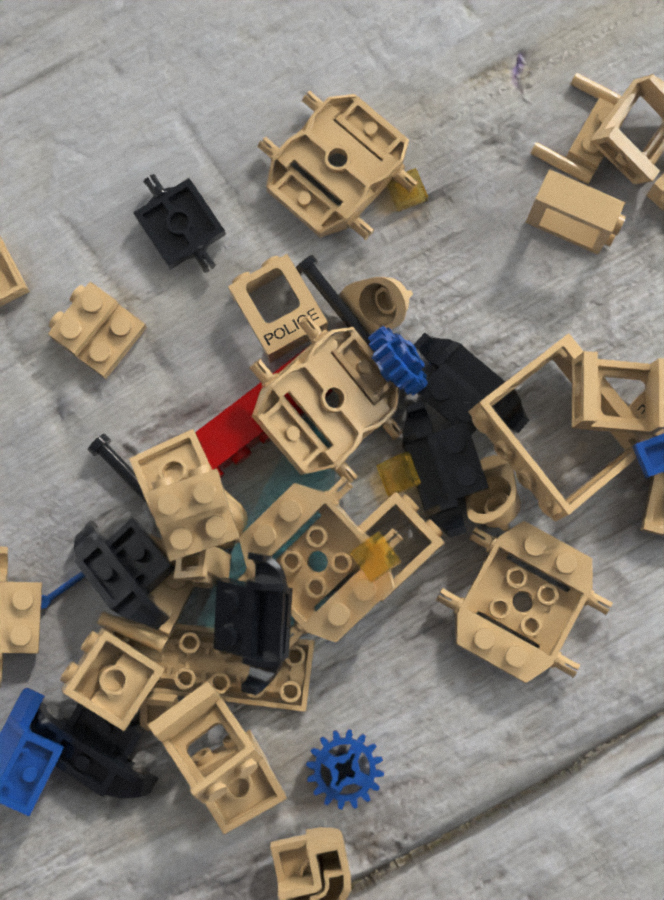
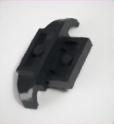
[414,333,530,436]
[402,401,490,538]
[74,517,175,630]
[213,552,293,695]
[31,702,159,799]

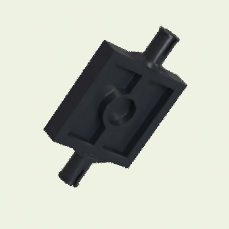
[133,174,226,273]

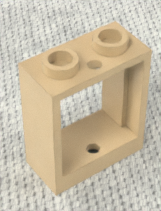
[525,169,626,255]
[353,492,444,602]

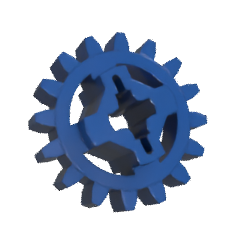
[368,326,428,396]
[306,729,384,810]

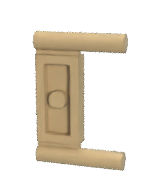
[530,73,631,184]
[97,533,195,653]

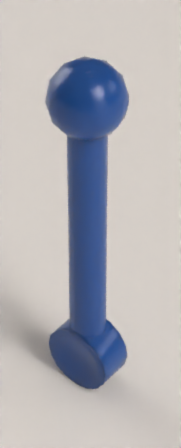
[41,571,86,609]

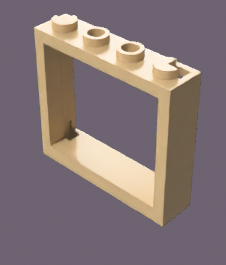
[468,333,653,522]

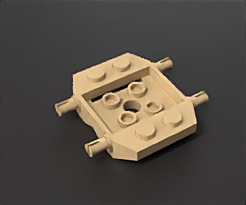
[257,91,419,240]
[249,315,403,484]
[237,476,403,648]
[435,521,613,683]

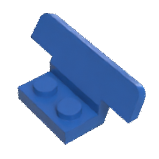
[0,688,64,817]

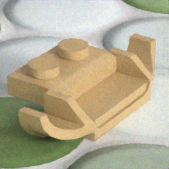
[0,546,42,688]

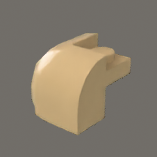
[270,827,351,900]

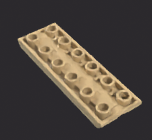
[104,616,315,712]

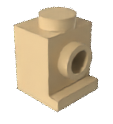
[173,546,232,589]

